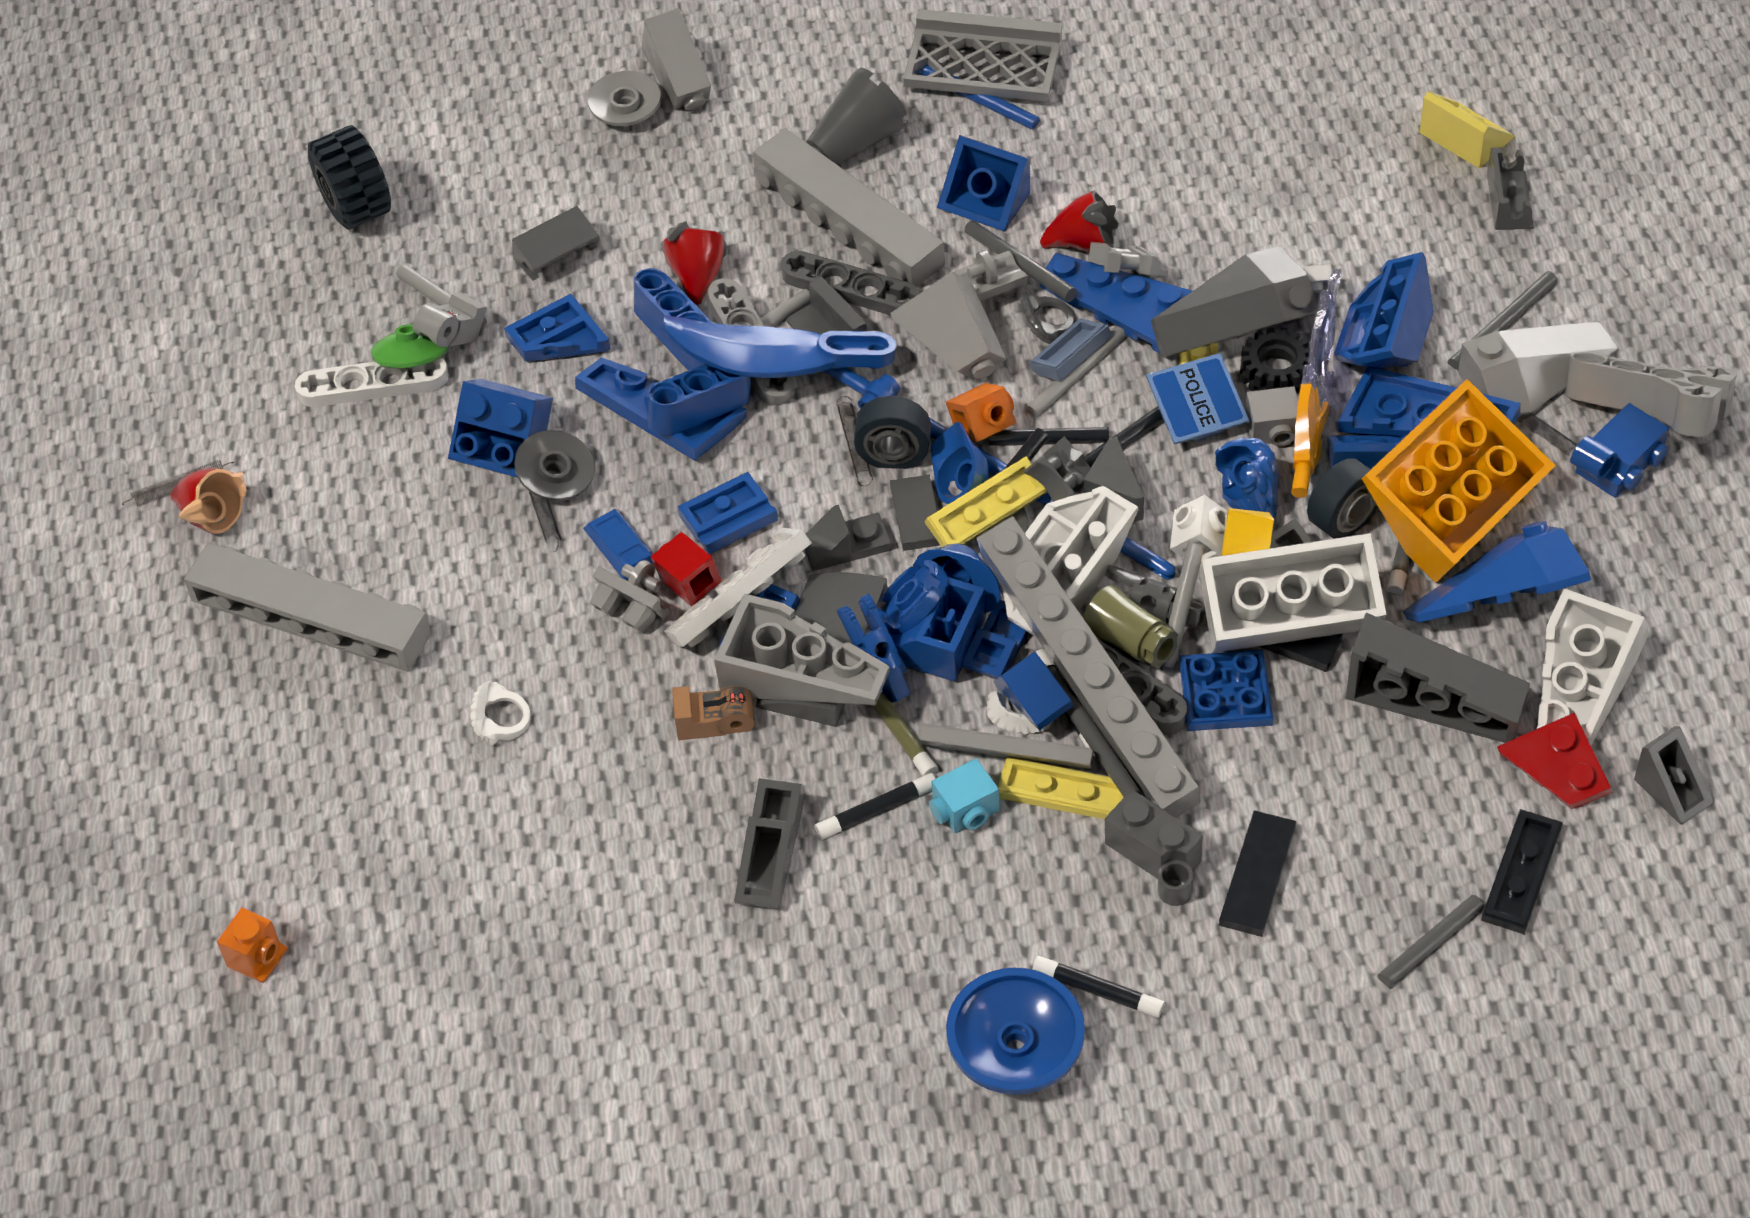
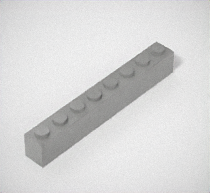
[977,516,1201,818]

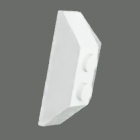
[1002,486,1138,637]

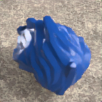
[1215,437,1279,528]

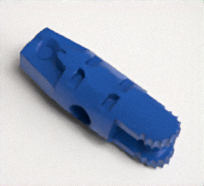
[837,593,911,703]

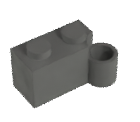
[1105,789,1203,906]

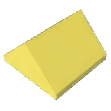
[1419,91,1515,168]

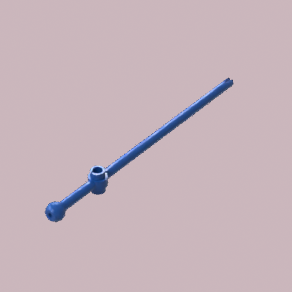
[823,367,1176,580]

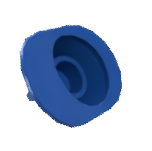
[913,543,1001,613]

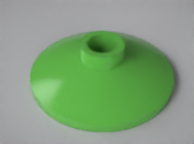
[371,324,449,368]

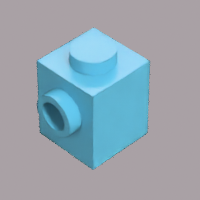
[929,758,1000,833]

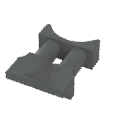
[1023,436,1091,502]

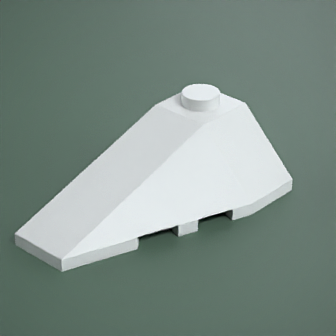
[1537,588,1649,745]

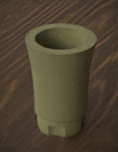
[1083,585,1178,668]

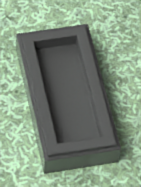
[890,474,940,551]

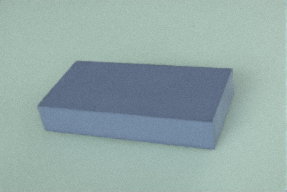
[1029,318,1112,382]

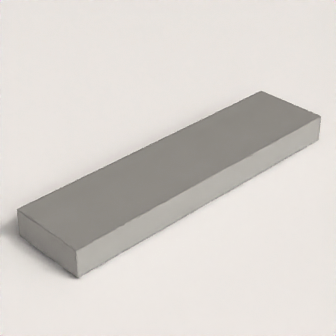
[919,723,1095,771]

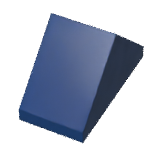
[993,651,1074,731]

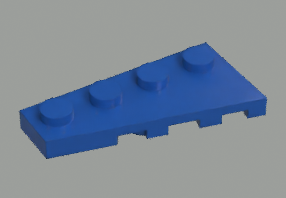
[1039,253,1192,354]
[575,357,747,461]
[1338,367,1520,436]

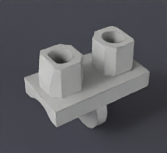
[947,250,1027,304]
[590,560,670,633]

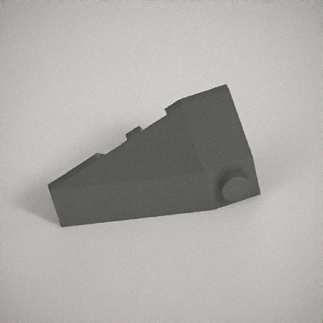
[1151,246,1319,358]

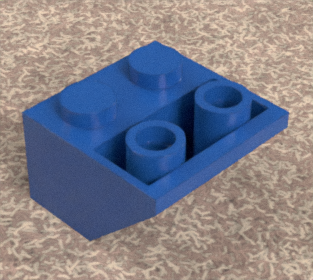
[448,379,553,477]
[877,577,986,682]

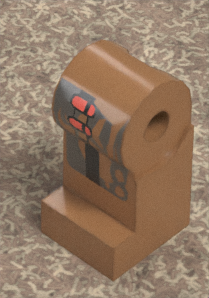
[672,686,755,741]

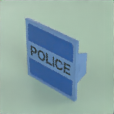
[1146,353,1249,444]

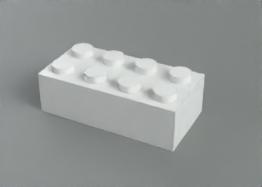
[1199,533,1387,653]

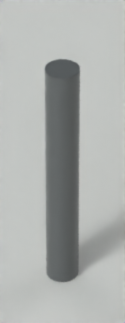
[1377,895,1484,989]

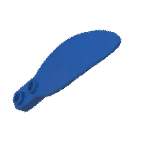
[662,316,896,378]

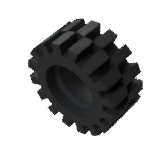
[1240,327,1313,394]

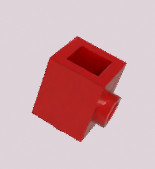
[651,531,722,607]

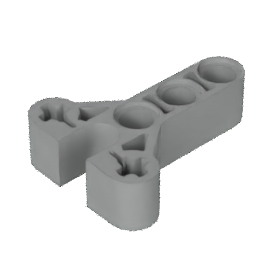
[1565,352,1737,437]

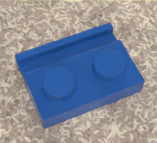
[677,472,778,554]

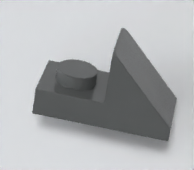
[805,504,891,571]

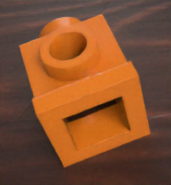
[217,907,288,983]

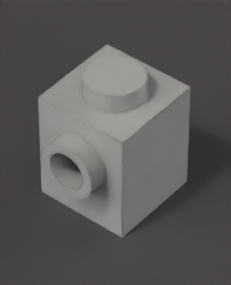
[1245,386,1298,446]

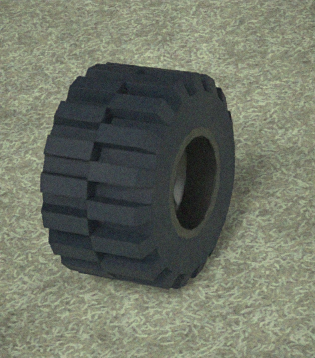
[308,125,391,230]

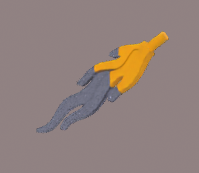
[1291,269,1342,498]

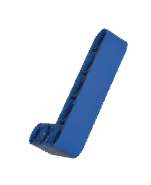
[634,268,751,435]

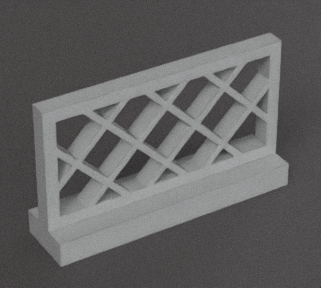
[903,9,1062,102]

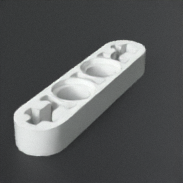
[295,357,449,407]

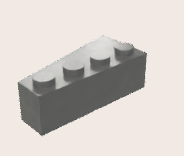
[1346,612,1530,743]

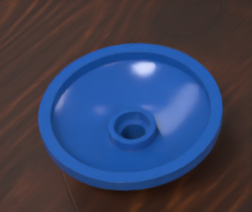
[946,967,1085,1095]

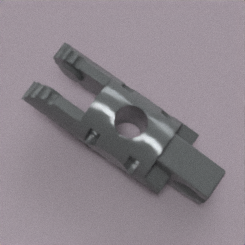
[1105,565,1206,626]

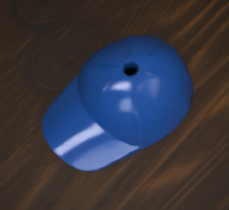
[931,422,989,504]

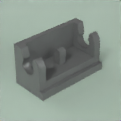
[1487,147,1534,230]
[512,206,599,281]

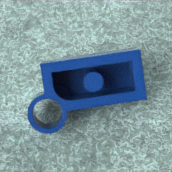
[1570,403,1669,498]

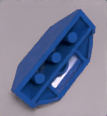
[1334,252,1434,370]

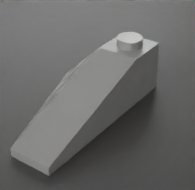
[1458,321,1619,421]
[714,594,890,705]

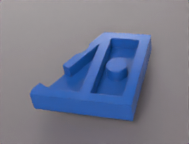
[504,294,611,362]

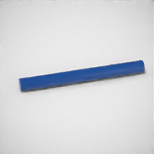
[915,64,1040,130]

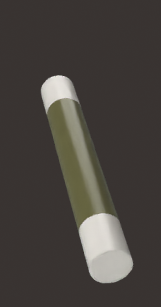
[872,691,938,776]

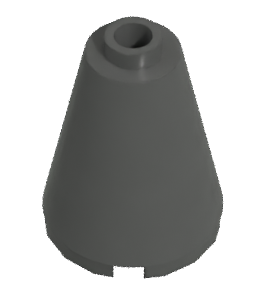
[806,67,908,165]

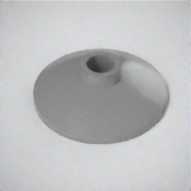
[588,71,661,126]

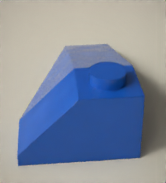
[1403,521,1591,623]

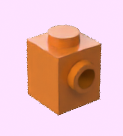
[946,383,1016,443]

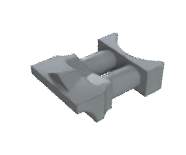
[1088,242,1168,277]

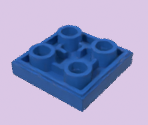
[1178,650,1274,731]

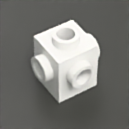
[1170,495,1227,560]

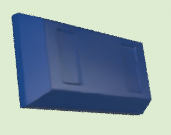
[583,509,653,581]

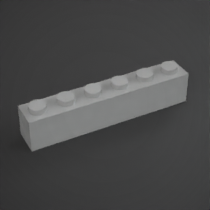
[753,128,945,287]
[184,543,431,672]

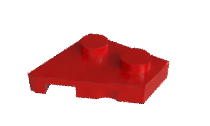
[1497,713,1613,809]

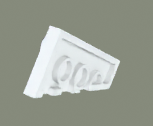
[664,528,812,647]

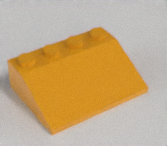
[1362,379,1556,583]

